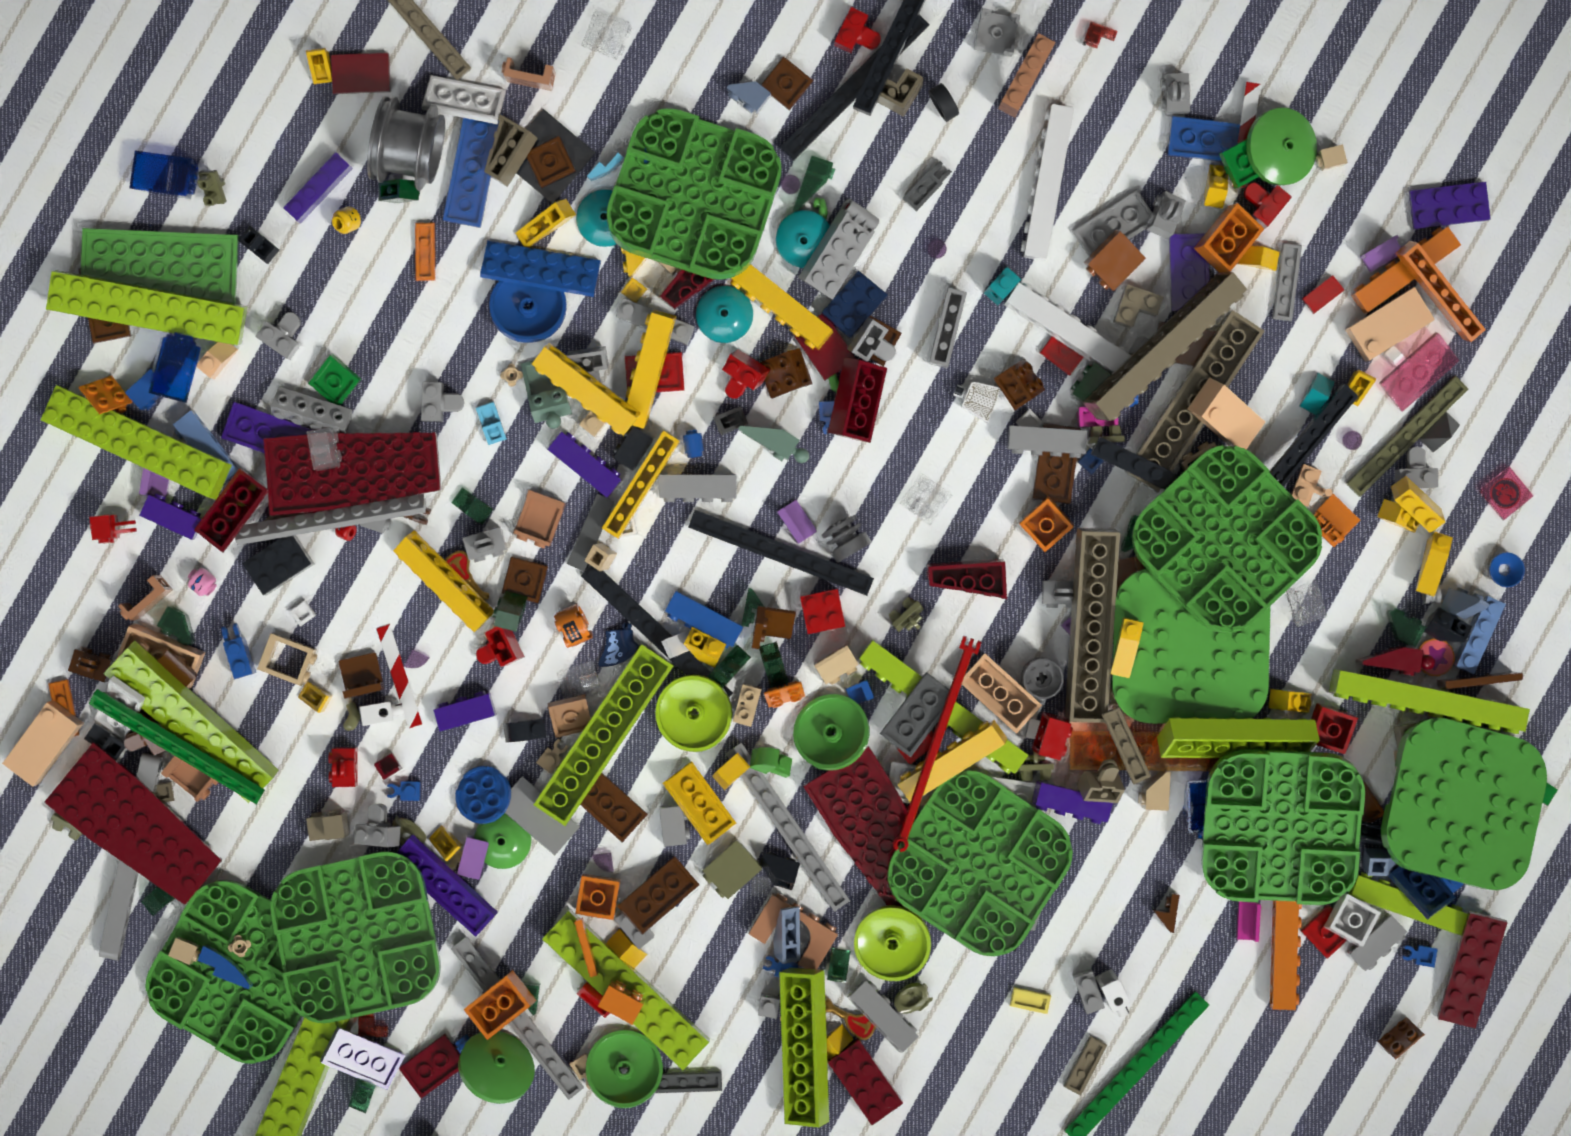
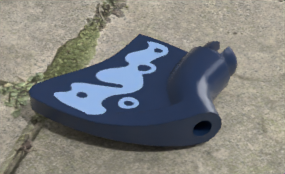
[599,623,640,667]

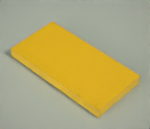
[663,761,736,845]

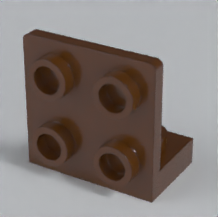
[760,348,813,399]
[994,359,1045,410]
[752,606,796,649]
[339,652,385,699]

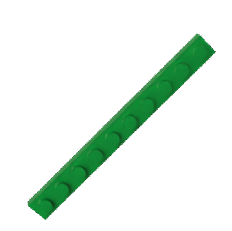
[89,689,265,805]
[1064,991,1210,1136]

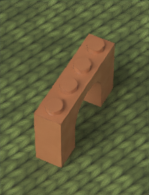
[998,33,1056,118]
[748,892,838,969]

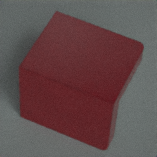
[374,752,403,780]

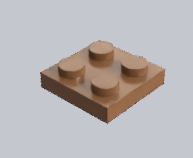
[547,695,591,738]

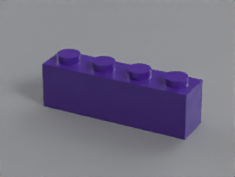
[283,152,353,224]
[547,431,622,498]
[1031,780,1113,824]

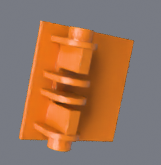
[78,375,133,415]
[1313,494,1360,547]
[764,681,805,708]

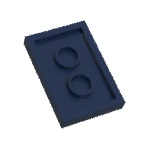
[821,271,888,339]
[1388,866,1456,920]

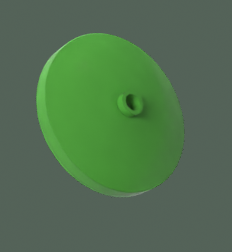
[1246,108,1317,186]
[793,694,870,770]
[586,1030,663,1108]
[458,1031,535,1104]

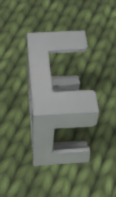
[974,8,1020,57]

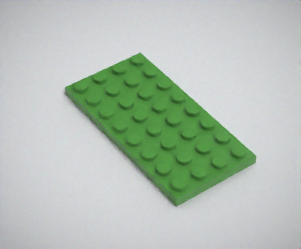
[81,228,239,304]

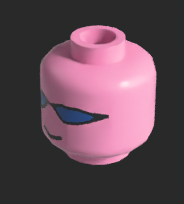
[188,568,217,596]

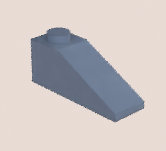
[773,906,800,964]

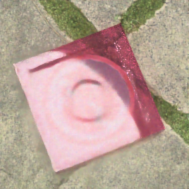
[1479,466,1533,520]

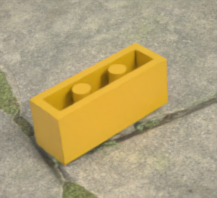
[1391,476,1445,533]

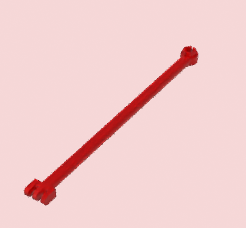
[893,635,982,852]

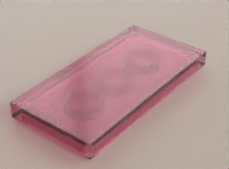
[1379,332,1459,412]

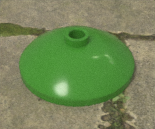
[474,813,532,869]

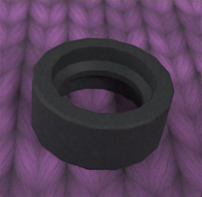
[928,83,959,122]

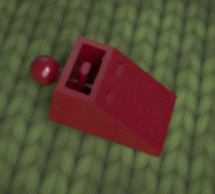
[1355,646,1435,676]

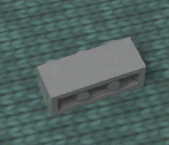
[1346,913,1407,971]

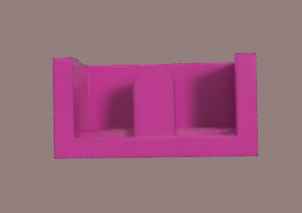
[1077,407,1118,428]

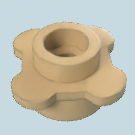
[500,364,523,387]
[228,935,251,957]

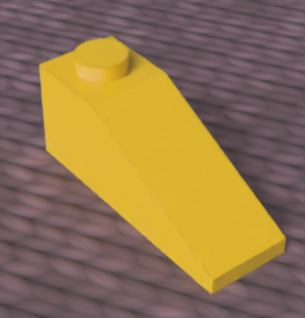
[515,199,576,248]
[1416,532,1453,597]
[1110,617,1144,678]

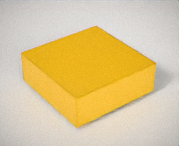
[621,277,647,303]

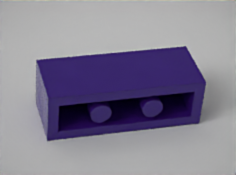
[139,493,202,540]
[433,691,497,732]

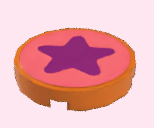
[1418,638,1455,676]

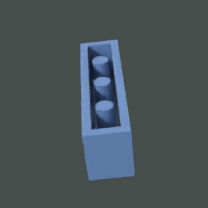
[173,410,239,486]
[1453,596,1506,674]

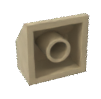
[814,644,859,685]
[1138,769,1171,811]

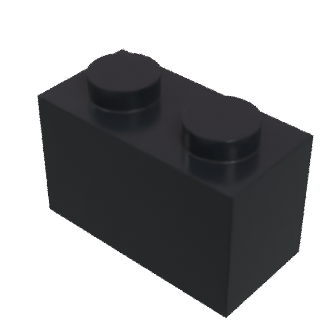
[613,426,654,471]

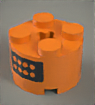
[554,603,593,648]

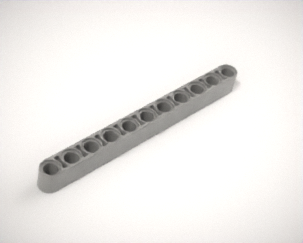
[99,753,163,961]

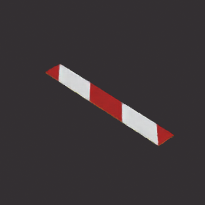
[1232,82,1261,188]
[376,624,422,728]

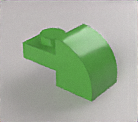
[750,747,793,778]

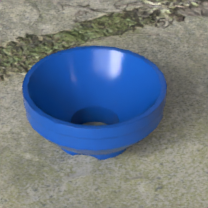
[1489,552,1525,587]

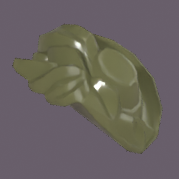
[392,816,427,846]
[894,983,933,1014]

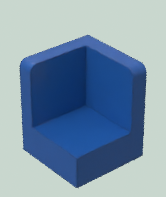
[845,680,874,704]

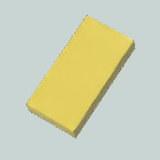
[1010,987,1051,1014]

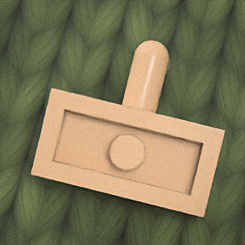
[1291,464,1333,507]

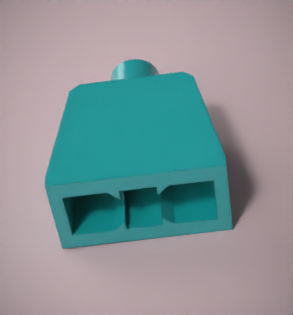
[984,266,1022,306]

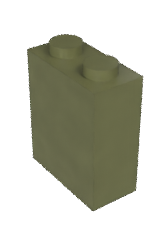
[702,839,763,899]

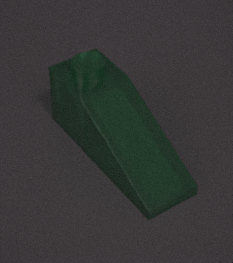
[793,156,836,212]

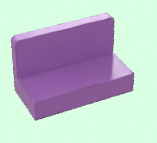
[1360,235,1401,273]
[139,468,169,497]
[777,500,817,544]
[457,835,489,880]

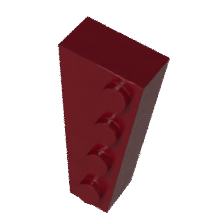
[659,269,716,310]
[927,559,1007,599]

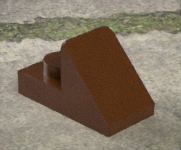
[1152,892,1180,933]

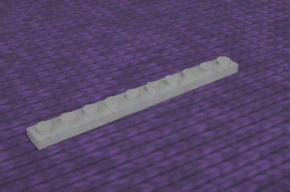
[235,494,426,545]
[726,742,850,912]
[451,936,584,1100]

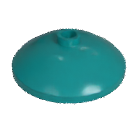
[576,189,617,247]
[776,210,830,268]
[696,286,753,343]

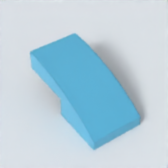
[587,153,624,181]
[476,401,507,445]

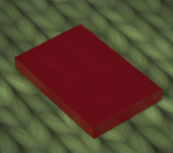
[331,53,391,94]
[793,314,856,381]
[399,1033,460,1099]

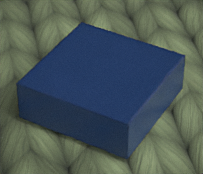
[1077,448,1104,475]

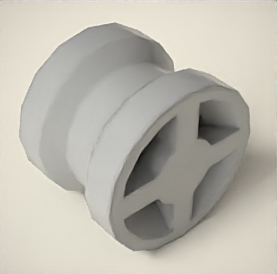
[1422,584,1442,604]

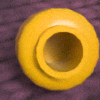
[332,206,361,234]

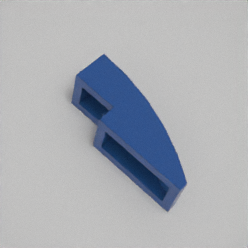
[197,945,253,989]

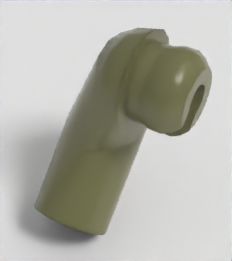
[343,702,361,731]

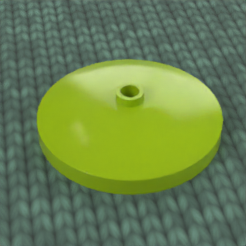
[655,675,733,752]
[854,905,931,981]

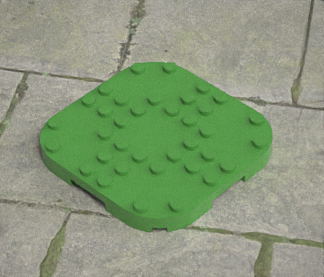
[607,109,781,279]
[1132,445,1322,633]
[1112,568,1271,724]
[1381,718,1547,890]
[1201,749,1365,905]
[887,771,1073,956]
[270,852,441,1023]
[145,880,302,1064]

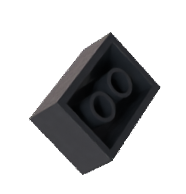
[242,535,315,596]

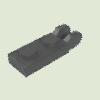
[903,161,952,212]

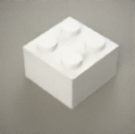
[1324,894,1381,947]

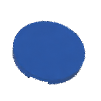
[455,766,511,824]

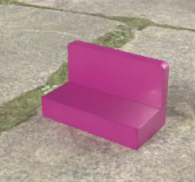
[1236,901,1261,942]

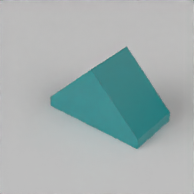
[1299,373,1335,416]

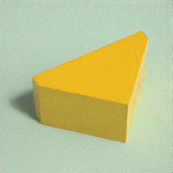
[306,48,332,84]
[1238,246,1280,271]
[1347,370,1376,406]
[298,682,333,713]
[712,753,750,790]
[428,825,463,861]
[606,928,648,969]
[826,1024,853,1060]

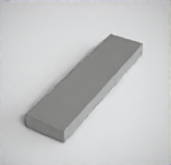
[1272,243,1302,322]

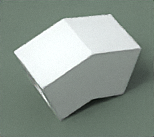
[1384,346,1408,370]

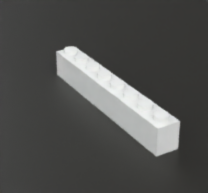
[1020,104,1075,261]
[1004,283,1131,375]

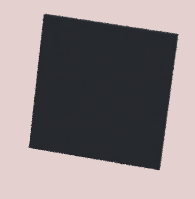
[516,109,596,204]

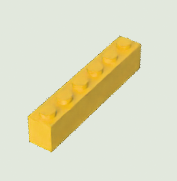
[730,264,833,350]
[625,309,677,429]
[532,343,641,436]
[602,431,680,539]
[393,530,494,632]
[897,720,1007,802]

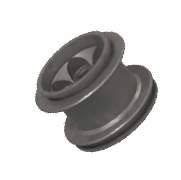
[367,96,445,191]

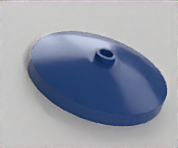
[489,281,567,343]

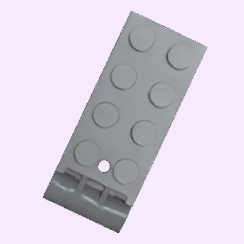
[798,198,879,300]

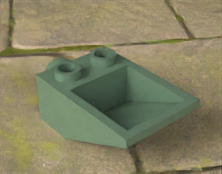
[521,360,572,429]
[738,426,809,463]

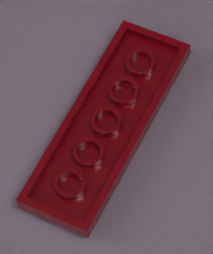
[1437,911,1508,1029]

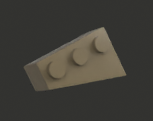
[484,114,538,187]

